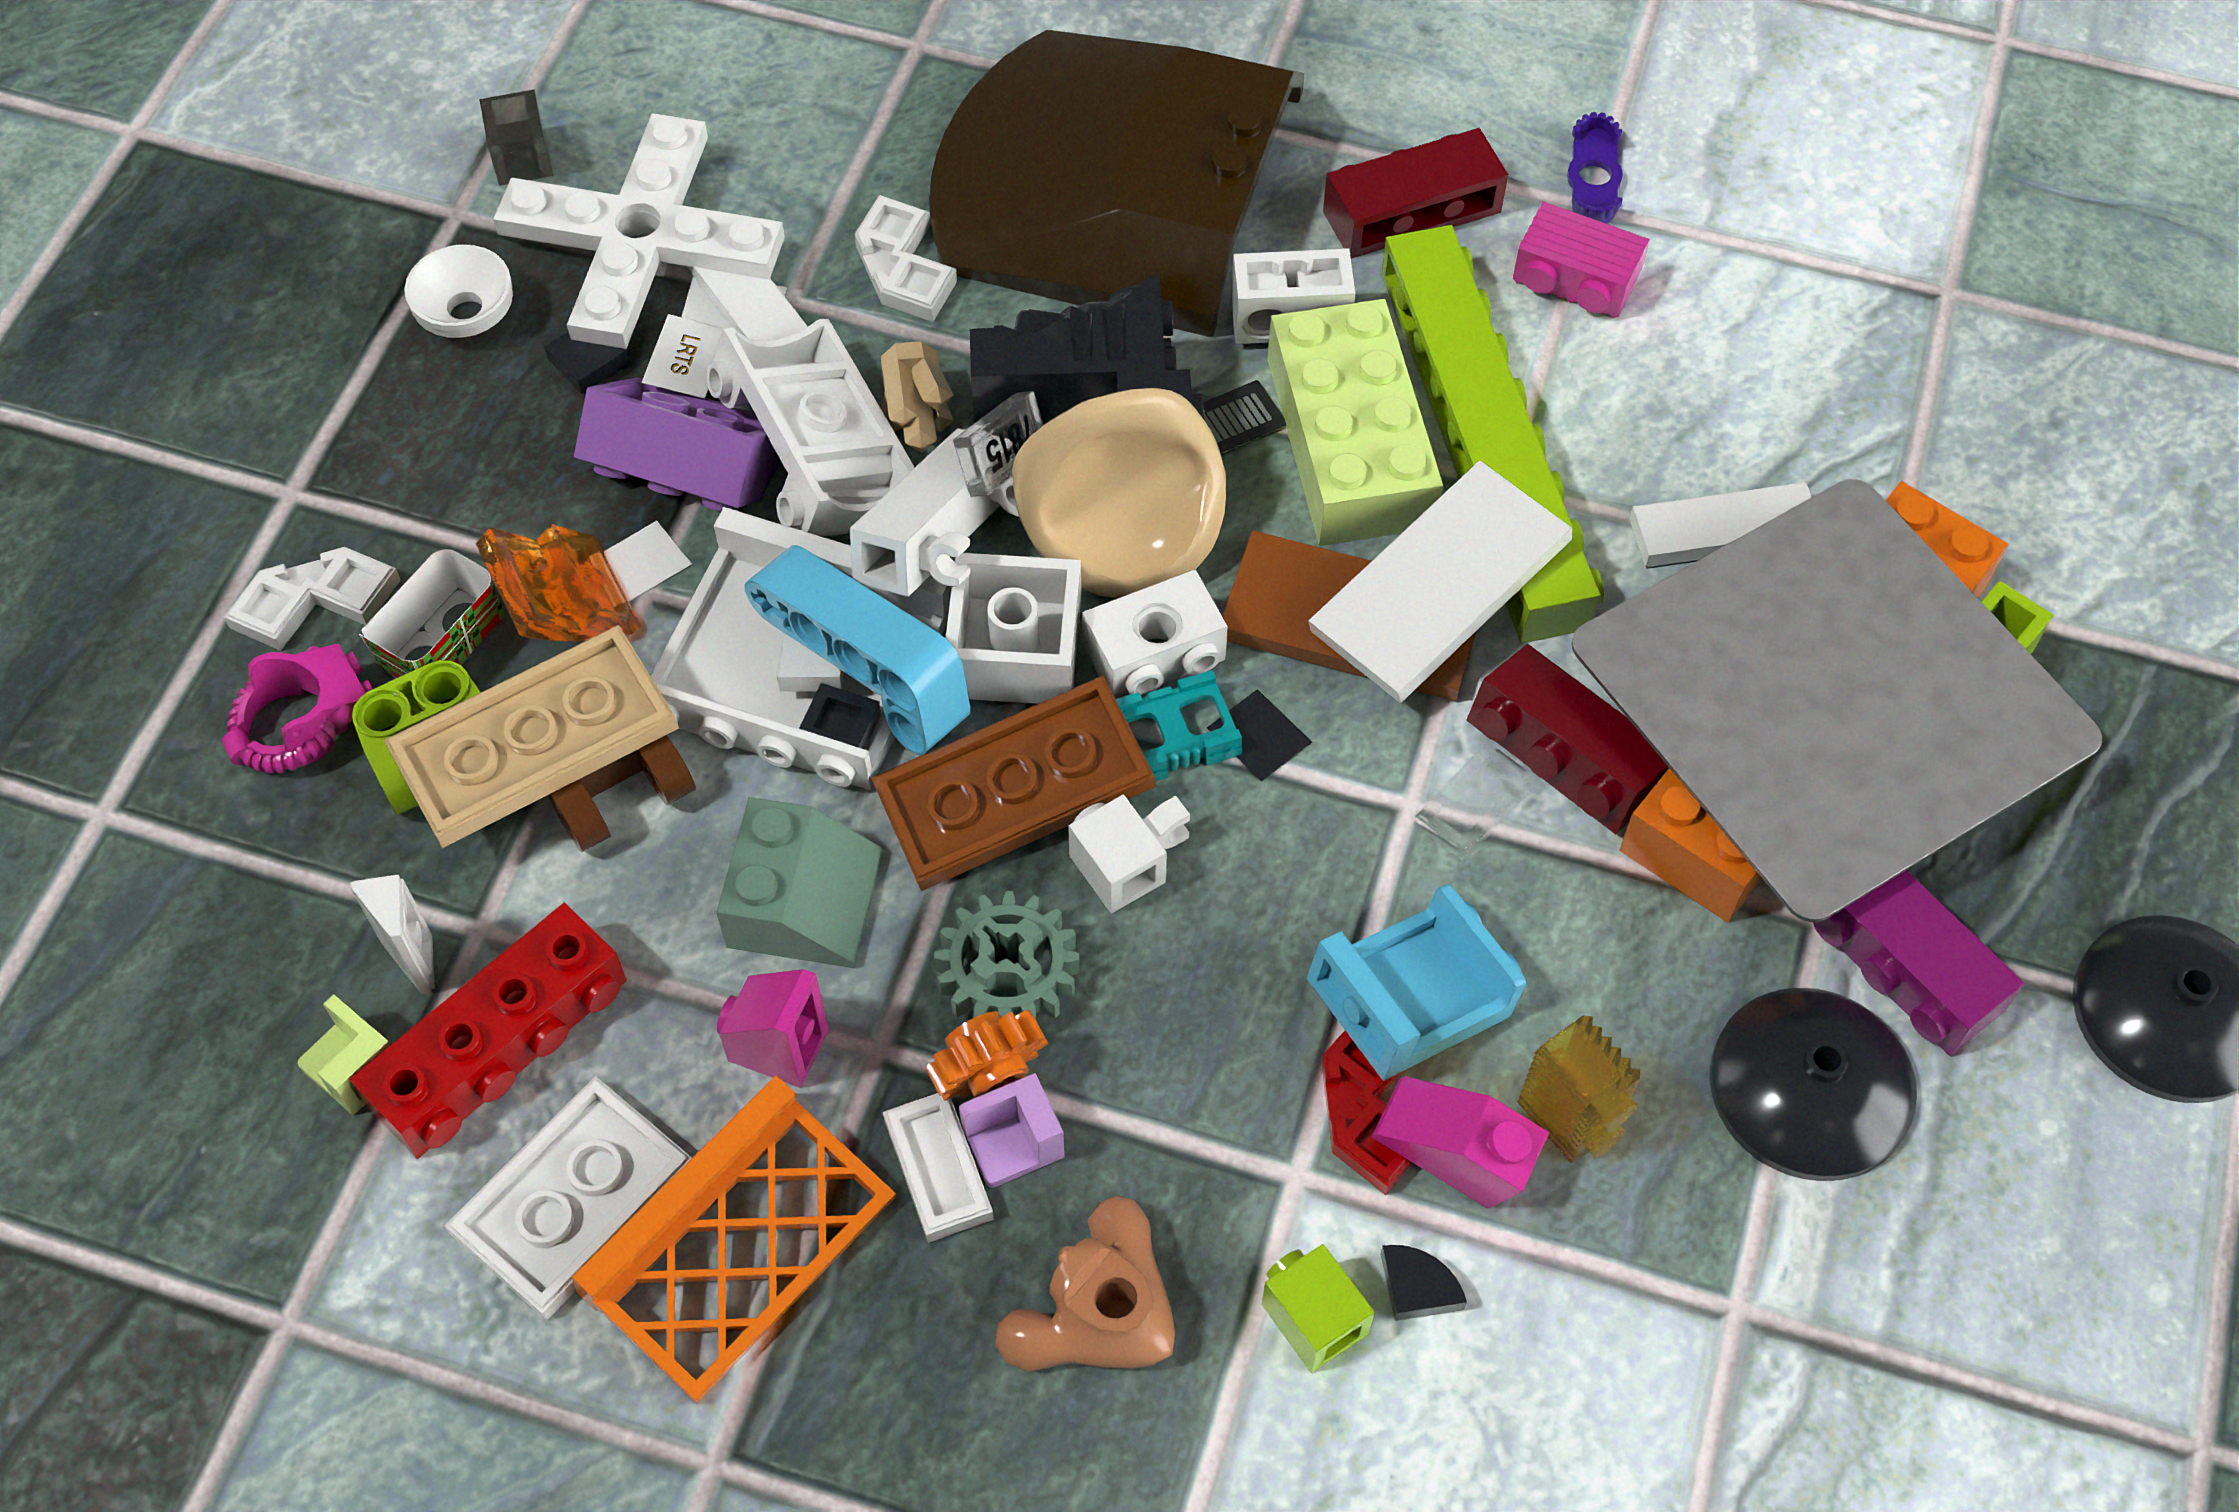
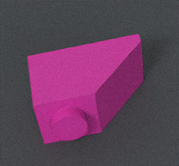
[717,969,829,1088]
[1372,1076,1549,1209]

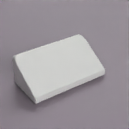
[350,874,435,995]

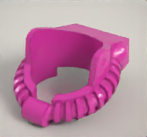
[222,643,373,774]

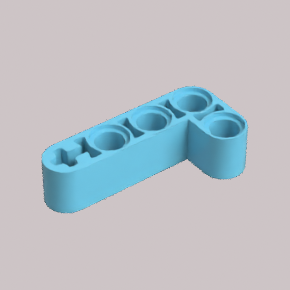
[744,545,970,755]

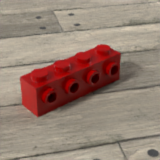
[349,902,627,1159]

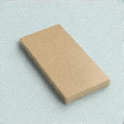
[384,625,679,848]

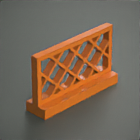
[572,1075,896,1405]

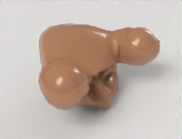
[995,1195,1175,1371]

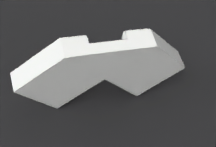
[855,195,957,322]
[224,547,401,651]

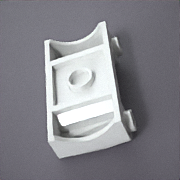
[706,319,915,537]

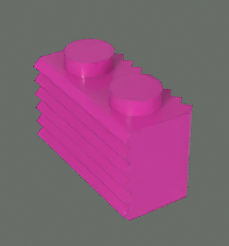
[1513,201,1650,318]

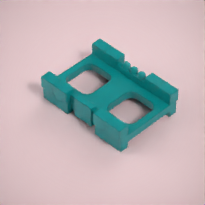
[1116,670,1242,781]

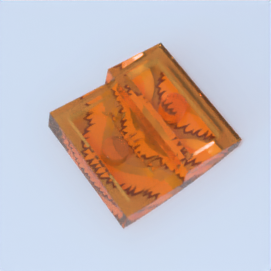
[475,524,641,642]

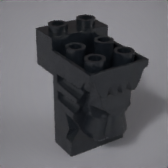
[970,276,1204,449]

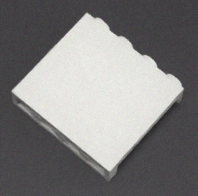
[651,507,952,790]

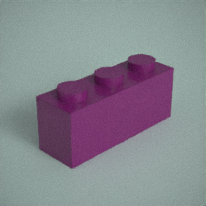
[1813,870,2025,1056]

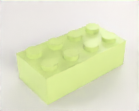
[1267,299,1443,546]

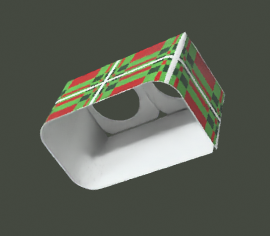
[359,549,506,678]

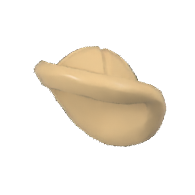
[1012,388,1226,598]

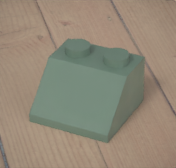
[716,797,883,969]

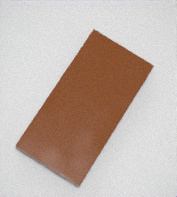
[1222,530,1477,701]
[871,675,1157,891]

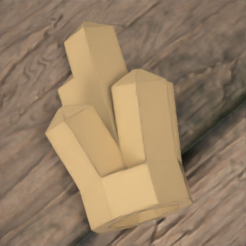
[881,341,954,453]

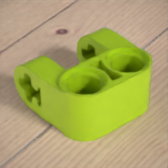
[352,660,481,815]

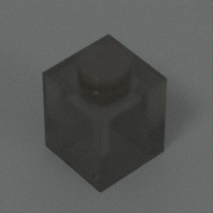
[479,89,554,186]

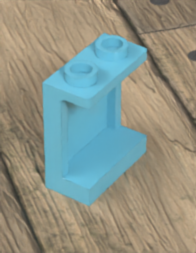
[1306,884,1526,1081]

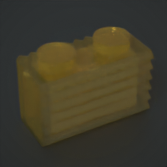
[1517,1015,1640,1163]

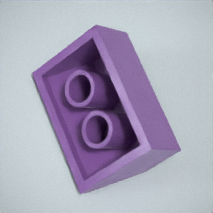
[574,377,781,511]

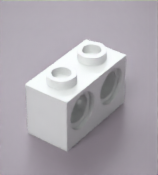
[1231,249,1356,344]

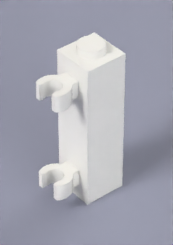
[850,428,1019,597]

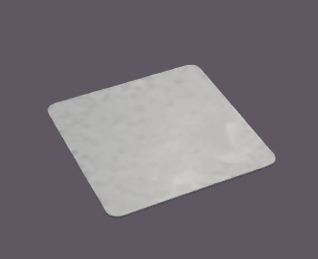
[1572,479,2102,922]

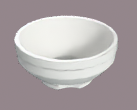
[404,245,513,338]

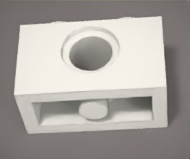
[1082,569,1228,699]

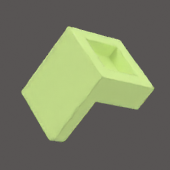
[298,994,390,1116]

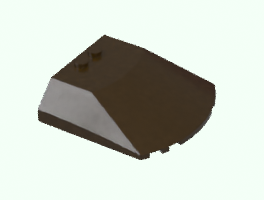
[929,30,1305,337]

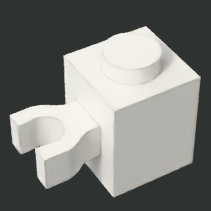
[1068,794,1190,914]

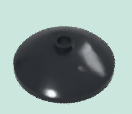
[2073,915,2239,1103]
[1710,988,1917,1181]

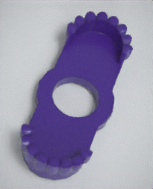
[1567,112,1623,224]

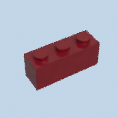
[1323,127,1509,259]
[1466,643,1669,835]

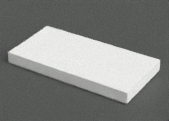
[1309,460,1572,703]

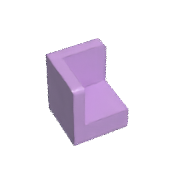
[959,1073,1065,1188]

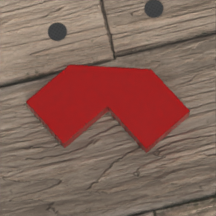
[1321,1030,1414,1195]

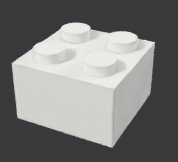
[946,553,1082,704]

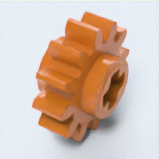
[925,1010,1048,1101]

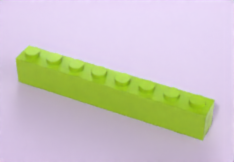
[1381,225,1604,644]

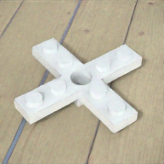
[493,113,785,349]

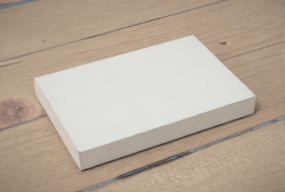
[444,1076,692,1321]

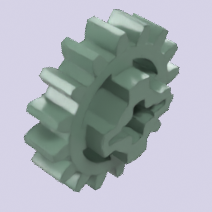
[934,891,1080,1019]

